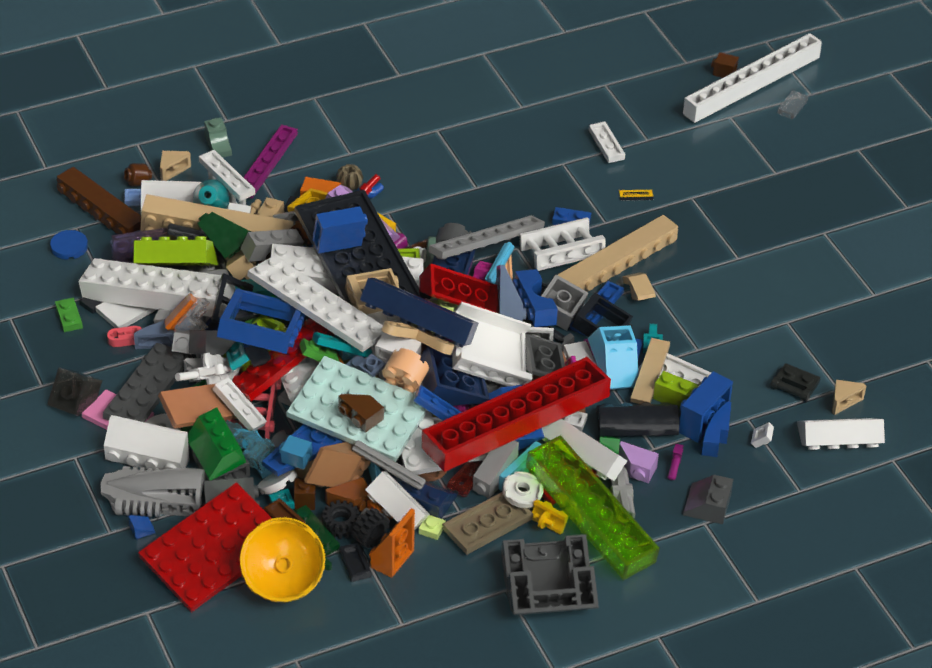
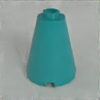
[193,180,230,209]

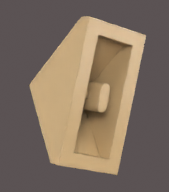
[160,151,191,181]
[832,380,866,415]

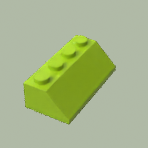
[134,236,218,266]

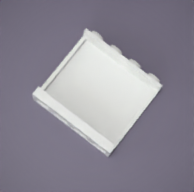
[452,302,532,386]

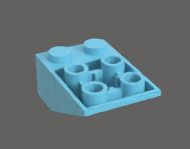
[588,325,638,390]

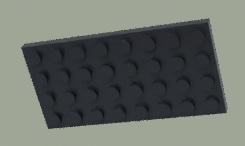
[294,190,426,304]

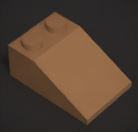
[304,442,370,487]

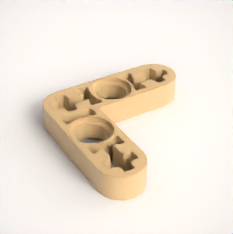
[381,320,455,355]

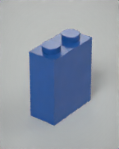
[312,206,368,254]

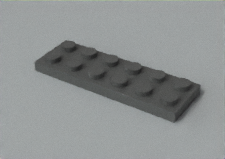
[103,343,192,422]

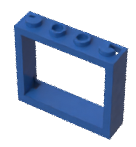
[217,288,306,354]

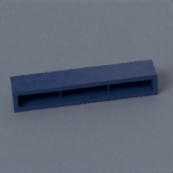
[360,278,479,347]

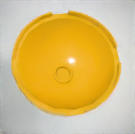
[240,517,325,602]

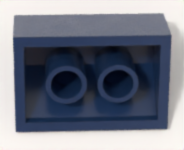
[391,474,457,519]

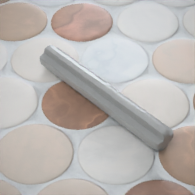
[352,441,426,490]

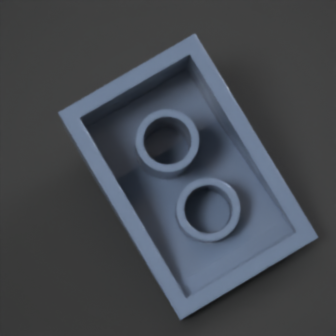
[496,265,526,321]

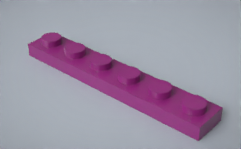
[243,124,298,199]

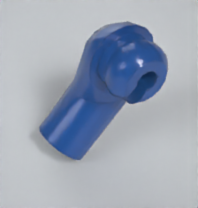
[357,183,384,199]

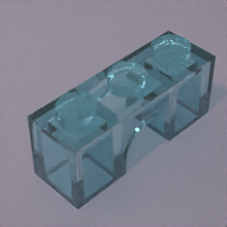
[226,420,275,473]

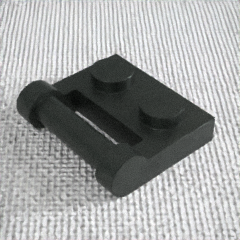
[770,363,821,402]

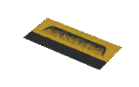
[619,190,654,201]

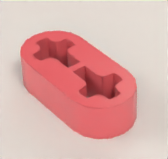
[107,326,142,347]

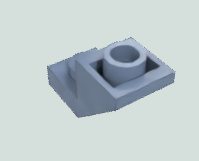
[346,353,386,377]

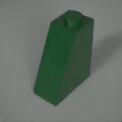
[197,212,251,261]

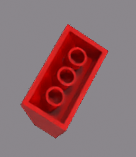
[419,263,499,314]

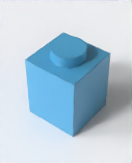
[279,435,313,470]

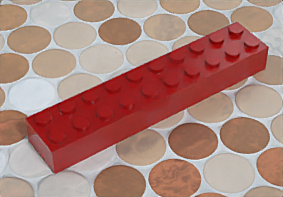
[421,357,611,472]

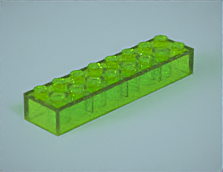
[526,435,660,581]

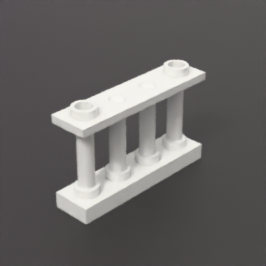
[199,150,255,209]
[520,217,605,271]

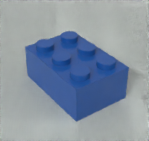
[679,371,733,443]

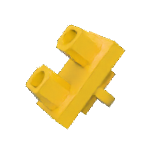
[532,499,569,535]

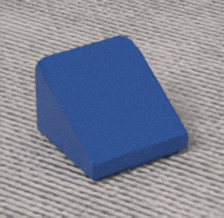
[128,515,155,539]

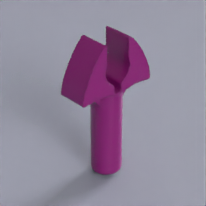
[668,444,684,481]

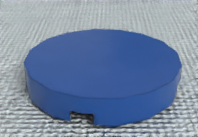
[50,230,88,260]

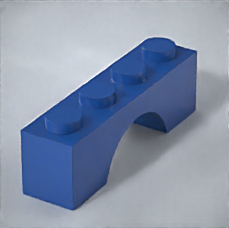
[512,269,558,327]

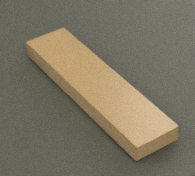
[631,338,670,404]

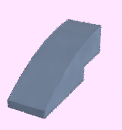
[134,316,192,349]

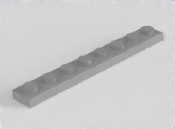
[429,215,545,259]

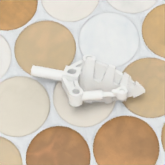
[175,353,241,385]

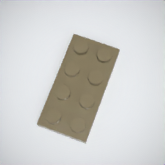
[442,492,533,555]

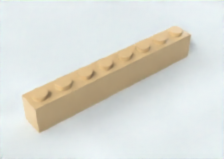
[558,215,678,292]

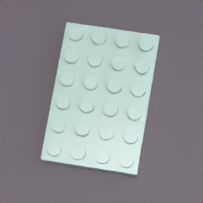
[287,356,428,462]

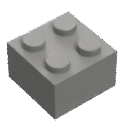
[541,275,588,331]

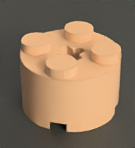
[382,348,429,393]

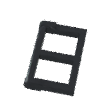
[211,273,254,325]

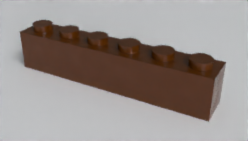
[56,167,141,241]

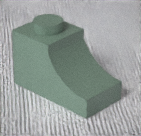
[204,118,232,158]

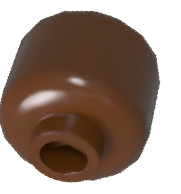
[124,163,152,187]

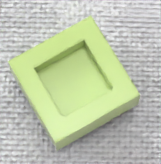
[419,515,446,540]

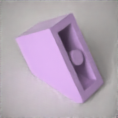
[619,441,659,483]

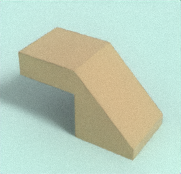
[623,273,656,301]

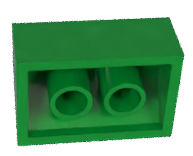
[188,407,246,480]

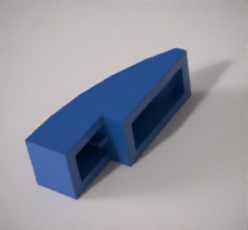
[702,402,731,457]

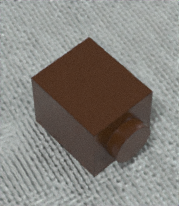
[711,52,739,78]
[294,479,316,510]

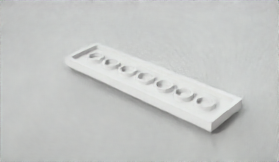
[247,255,383,352]

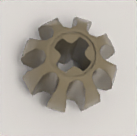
[336,164,363,191]

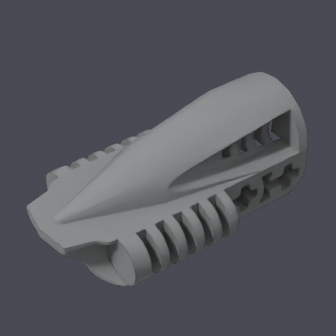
[101,466,206,518]

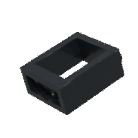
[572,292,633,337]

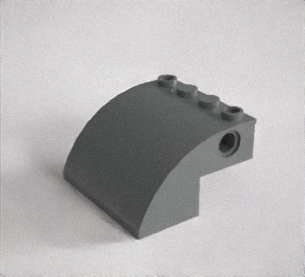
[501,534,599,615]

